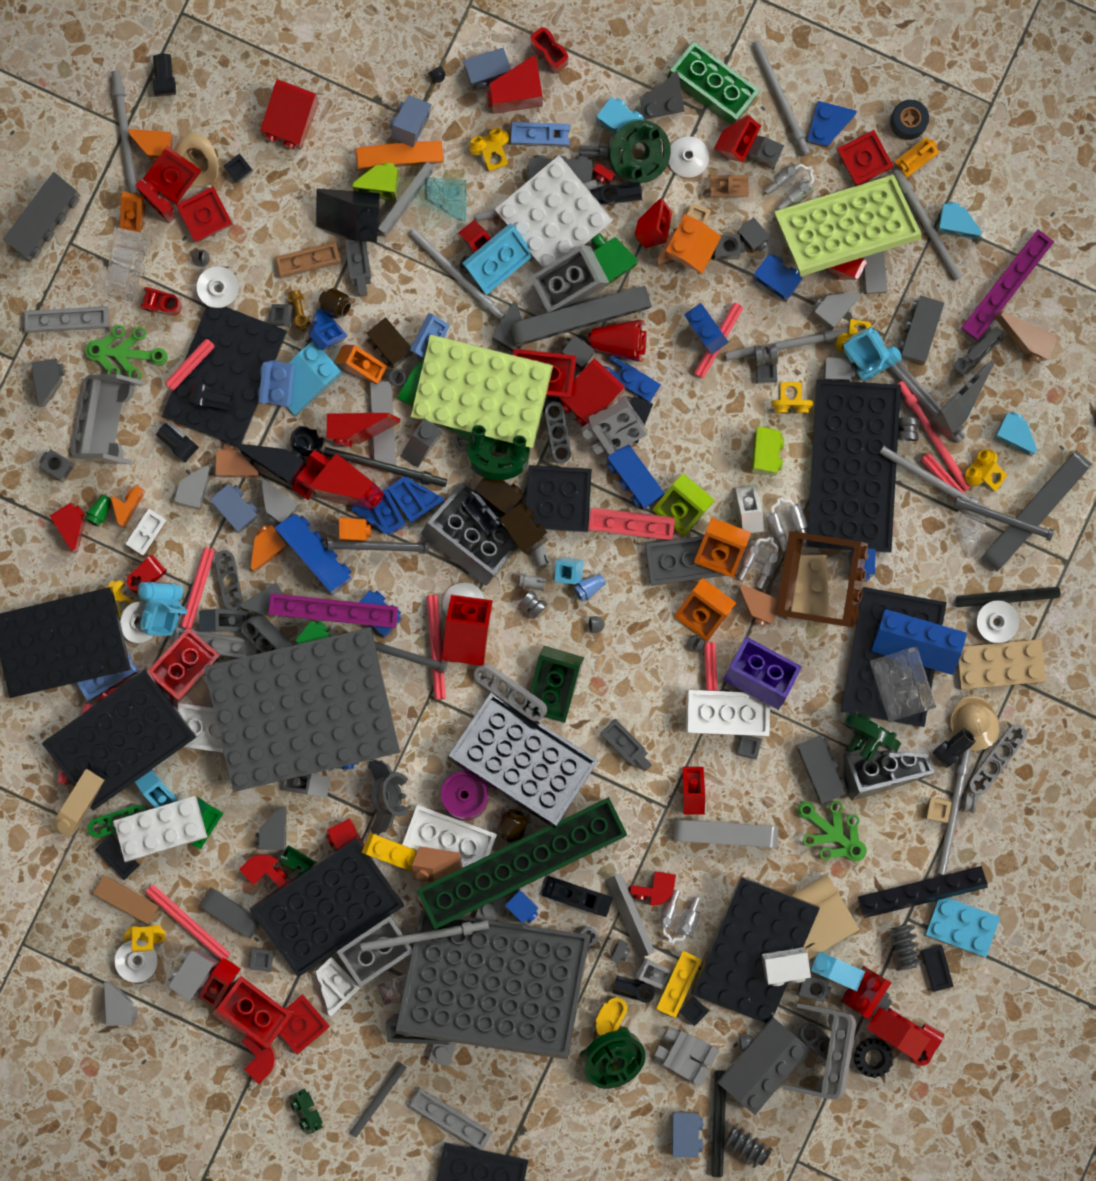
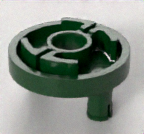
[608,119,671,183]
[466,425,530,480]
[840,711,902,762]
[579,1027,646,1089]

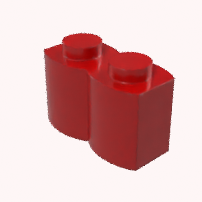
[530,27,569,73]

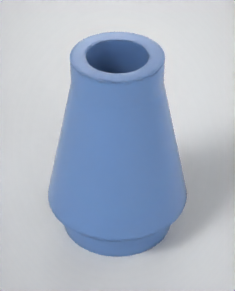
[573,574,606,601]

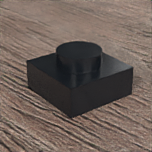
[223,153,253,184]
[679,996,709,1027]

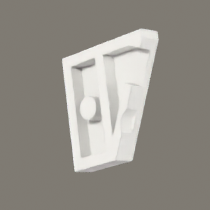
[316,957,361,1017]

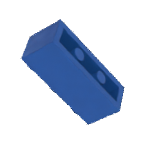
[606,445,665,510]

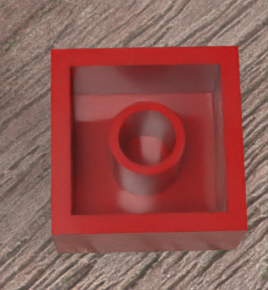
[866,1007,930,1061]

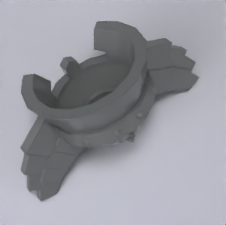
[368,759,409,835]

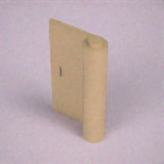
[792,874,860,960]

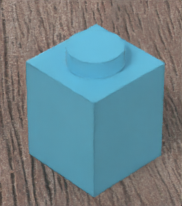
[554,557,584,584]

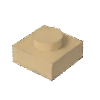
[687,203,711,224]
[926,798,952,823]

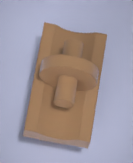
[710,175,749,197]

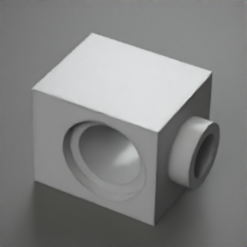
[824,358,855,381]

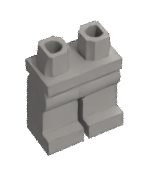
[581,395,647,455]
[653,1027,720,1086]

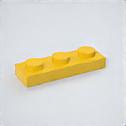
[362,832,417,872]
[656,950,702,1018]

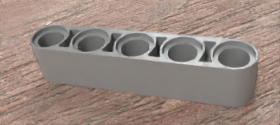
[673,820,779,848]

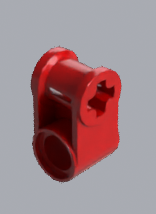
[139,287,182,316]
[126,554,167,593]
[910,1023,944,1066]

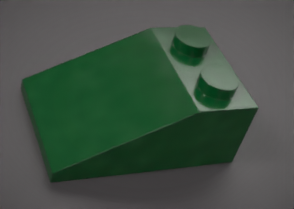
[526,646,584,723]

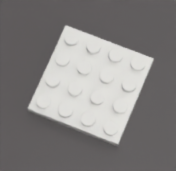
[495,155,613,268]

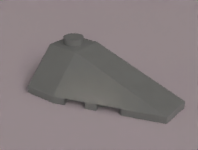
[844,749,935,801]

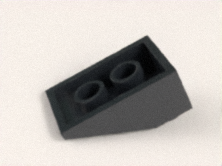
[316,188,380,242]
[236,443,306,486]

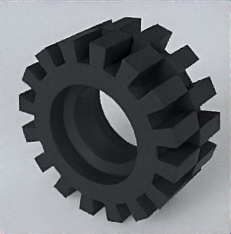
[854,1038,894,1078]

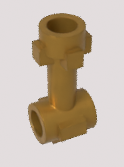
[288,290,310,331]

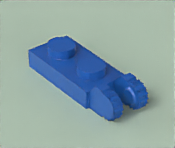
[604,355,661,402]

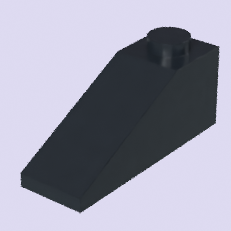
[542,876,613,917]

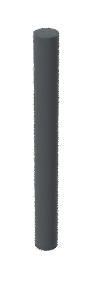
[350,1062,407,1138]

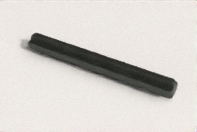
[955,587,1061,608]
[711,1070,726,1178]

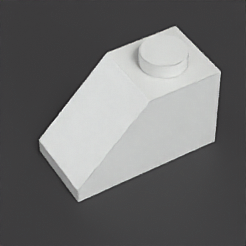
[735,485,764,533]

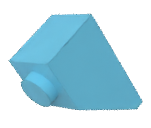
[937,202,982,240]
[994,412,1037,456]
[135,769,179,808]
[811,951,865,991]

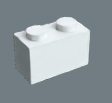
[762,947,811,986]

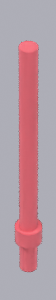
[897,381,971,491]

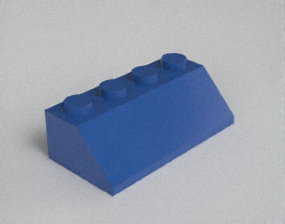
[275,514,352,595]
[871,609,967,675]

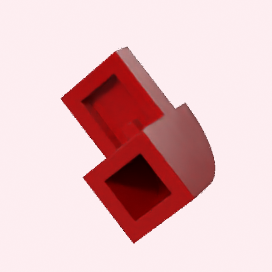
[291,450,330,501]
[239,854,288,887]
[630,871,676,906]
[241,1037,276,1084]

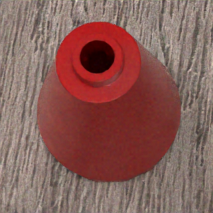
[588,320,647,362]

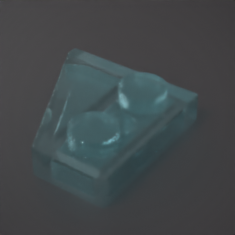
[424,177,466,221]

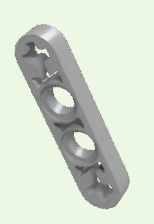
[474,663,547,721]
[968,725,1027,795]

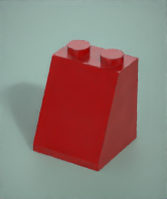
[486,56,543,114]
[260,79,319,150]
[559,358,625,427]
[310,453,384,510]
[442,595,493,666]

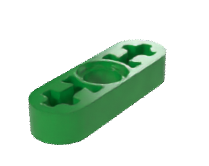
[88,805,147,838]

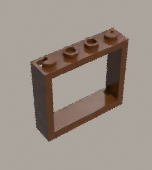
[776,531,869,628]

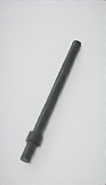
[323,447,448,487]

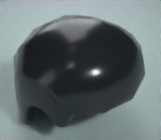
[290,426,324,456]

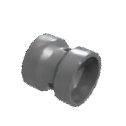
[754,343,778,367]
[898,417,920,441]
[518,590,548,619]

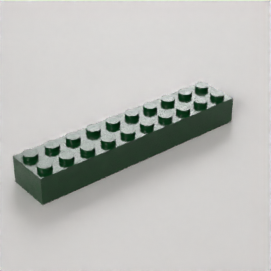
[415,797,628,930]

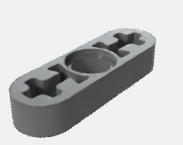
[215,550,244,610]

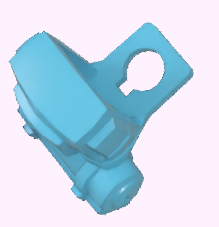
[843,327,902,381]
[138,582,188,636]

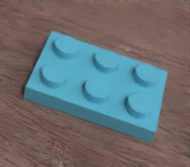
[462,223,533,295]
[925,898,1000,957]

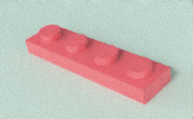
[588,507,675,540]

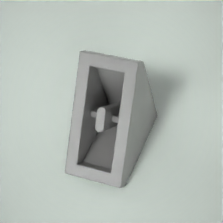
[635,957,673,990]

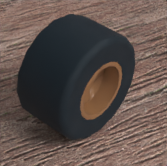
[890,99,929,140]

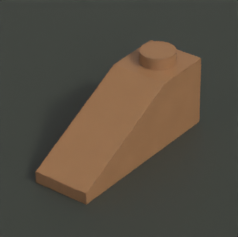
[994,311,1058,363]

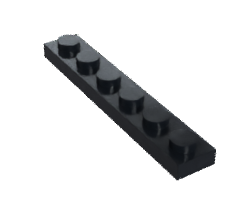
[858,866,988,918]

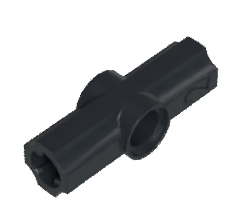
[589,182,643,206]

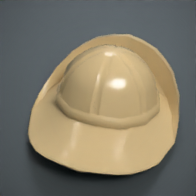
[174,133,219,187]
[950,696,999,751]

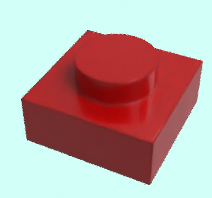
[593,163,615,184]

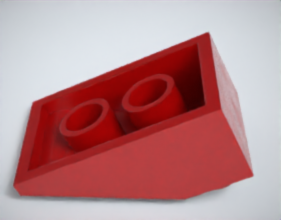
[513,349,577,398]
[326,413,401,448]
[148,627,220,707]
[211,976,292,1049]

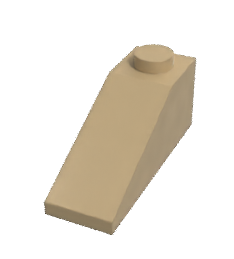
[51,769,105,838]

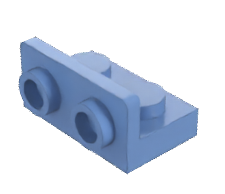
[410,313,450,360]
[258,360,295,407]

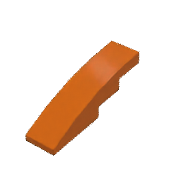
[355,141,444,169]

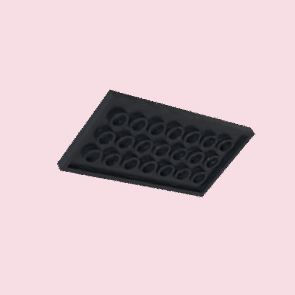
[806,379,901,553]

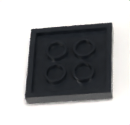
[526,465,592,533]

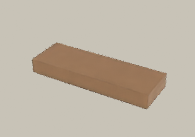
[275,242,341,278]
[93,875,160,925]

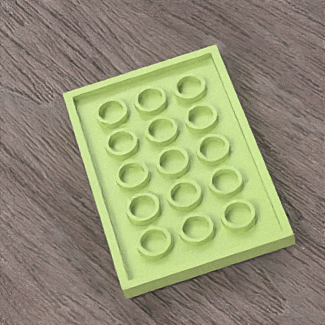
[774,175,922,276]
[411,335,553,448]

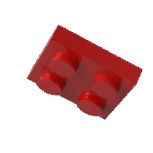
[836,130,894,186]
[142,146,201,204]
[135,179,175,223]
[176,186,233,243]
[840,965,891,1019]
[279,994,330,1055]

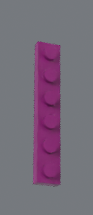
[961,229,1055,341]
[268,593,398,628]

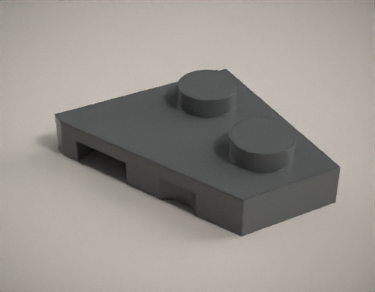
[639,71,685,120]

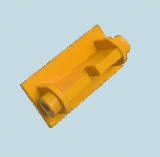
[894,137,940,178]

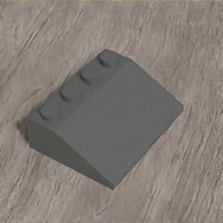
[421,483,519,586]

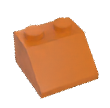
[665,214,721,274]
[694,517,751,578]
[674,577,736,642]

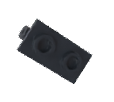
[461,491,503,535]

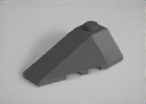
[929,360,995,438]

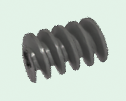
[889,925,922,971]
[724,1124,773,1168]

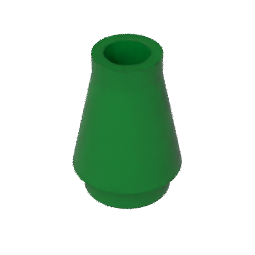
[85,494,112,527]

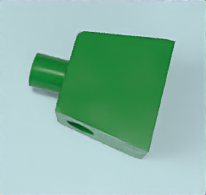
[591,233,638,287]

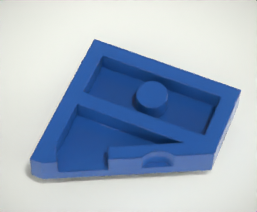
[807,101,857,147]
[309,307,348,351]
[388,476,445,523]
[352,488,407,536]

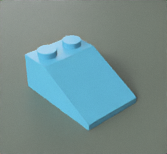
[288,341,343,416]

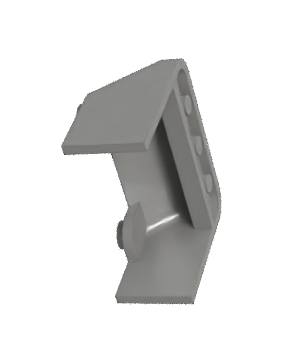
[71,374,146,464]
[783,1003,856,1100]

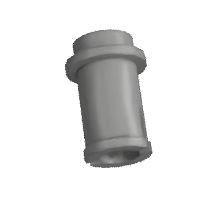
[533,543,550,566]
[519,573,546,591]

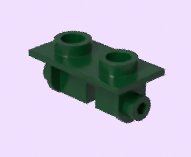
[278,845,317,875]
[289,1088,323,1135]

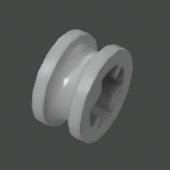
[963,793,977,814]
[579,927,598,946]

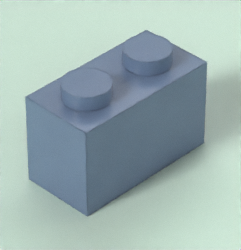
[464,48,511,89]
[389,95,432,147]
[210,484,258,534]
[672,1112,703,1158]

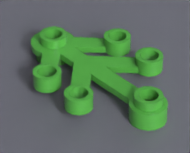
[85,325,168,380]
[797,801,867,861]

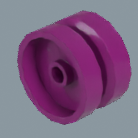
[441,771,489,821]

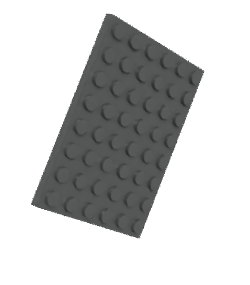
[204,627,401,792]
[396,910,590,1060]

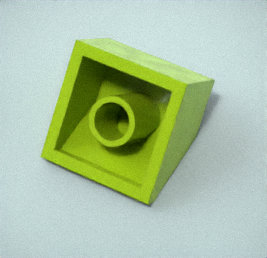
[353,163,400,201]
[751,426,784,476]
[652,473,715,537]

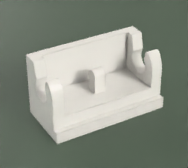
[124,508,166,555]

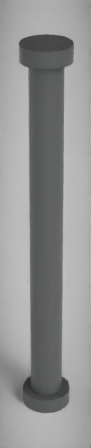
[954,496,1054,541]
[327,538,429,554]
[375,642,448,674]

